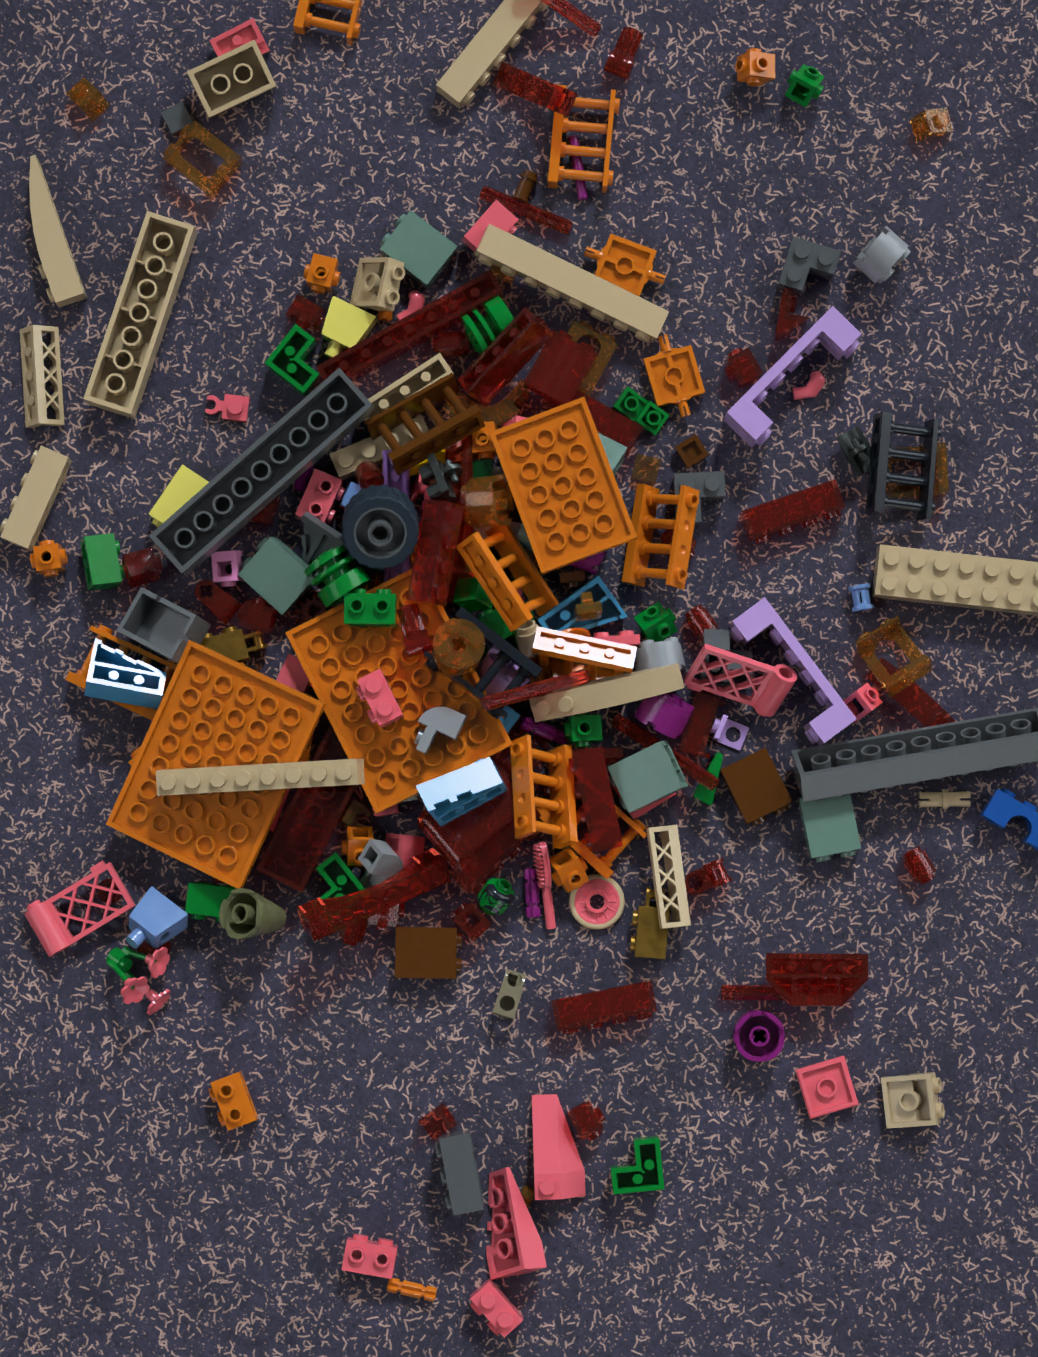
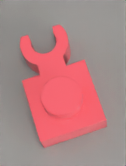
[205,394,250,423]

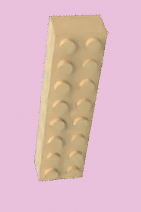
[83,211,198,419]
[872,544,1038,616]

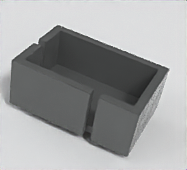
[116,587,211,664]
[435,1129,484,1216]

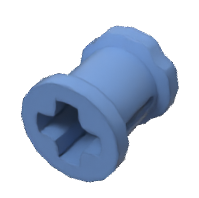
[848,583,874,612]

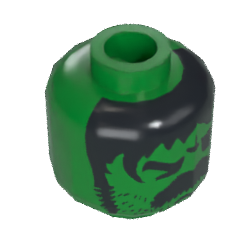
[477,878,515,915]

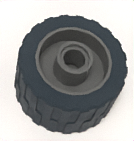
[342,485,419,570]

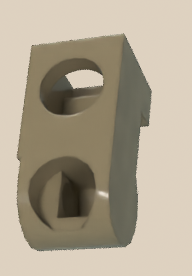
[492,969,526,1020]

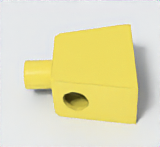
[321,296,377,361]

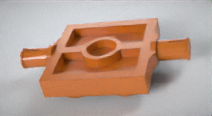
[584,233,666,297]
[643,334,705,418]

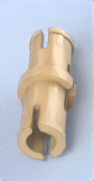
[918,789,971,809]

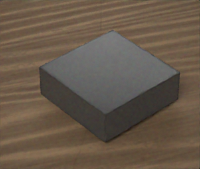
[161,101,195,136]

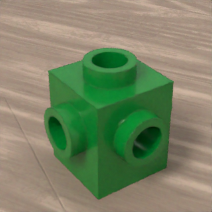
[784,64,825,108]
[633,601,678,642]
[564,712,603,748]

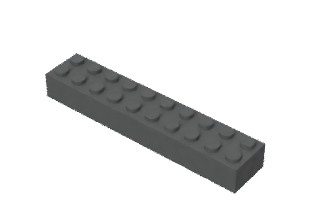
[149,368,375,577]
[791,708,1038,802]

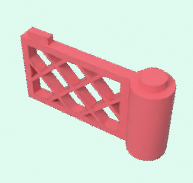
[684,644,797,717]
[24,860,136,958]

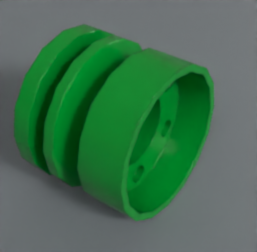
[461,296,524,362]
[303,545,371,608]

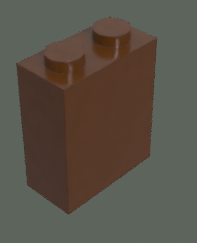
[720,747,793,826]
[395,927,462,979]

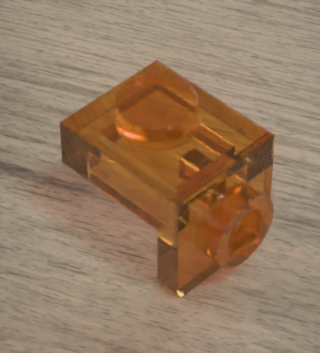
[66,77,110,121]
[910,107,954,142]

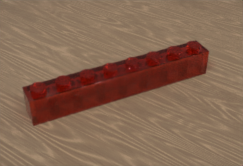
[316,270,503,382]

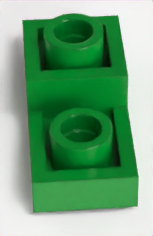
[612,386,670,436]

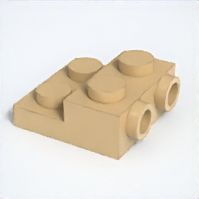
[350,257,405,311]
[881,1072,945,1129]

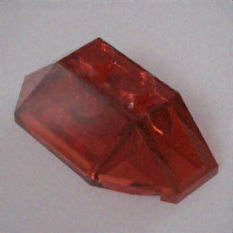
[766,953,868,1006]

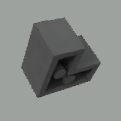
[776,236,841,297]
[672,471,725,526]
[700,629,753,689]

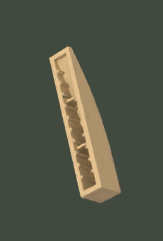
[29,155,87,308]
[529,663,684,722]

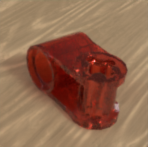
[195,580,242,625]
[684,857,733,894]

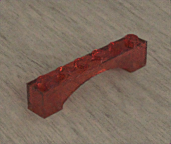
[297,848,451,941]

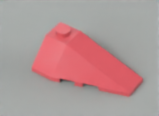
[532,1094,586,1200]
[486,1167,547,1280]

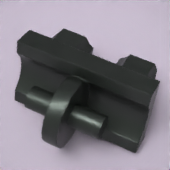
[836,425,871,477]
[418,453,463,503]

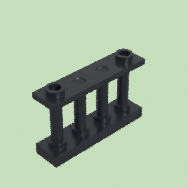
[865,412,941,521]
[423,607,542,720]

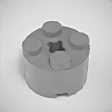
[853,226,911,284]
[634,637,688,679]

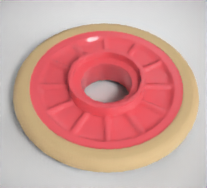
[569,874,625,930]

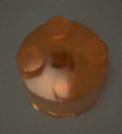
[461,474,515,528]
[431,618,485,676]

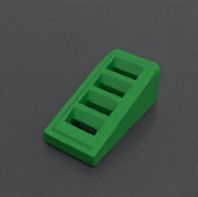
[692,752,723,806]

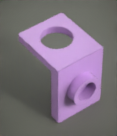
[710,714,749,751]

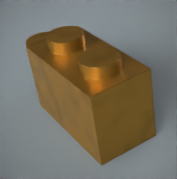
[201,626,268,663]
[630,886,670,959]

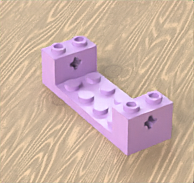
[724,306,861,448]
[729,597,856,746]

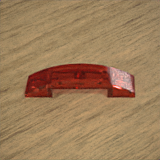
[493,62,578,117]
[865,657,956,727]

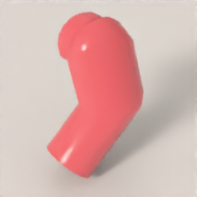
[396,290,425,326]
[792,371,825,400]

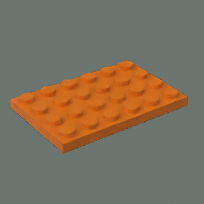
[489,397,638,575]

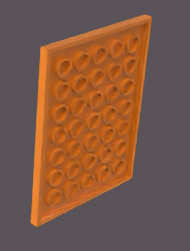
[285,564,513,814]
[106,640,326,889]

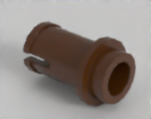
[513,170,538,203]

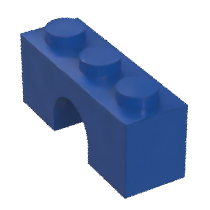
[979,788,1038,851]

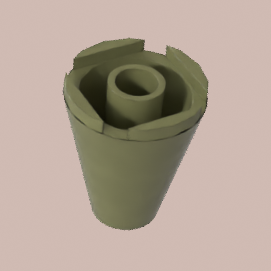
[219,888,286,940]

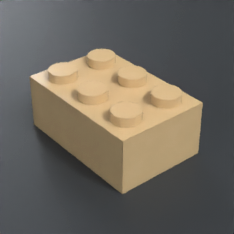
[187,40,276,119]

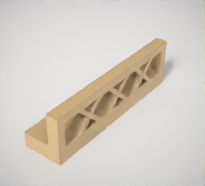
[20,325,65,428]
[646,825,691,929]

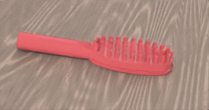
[533,841,556,929]

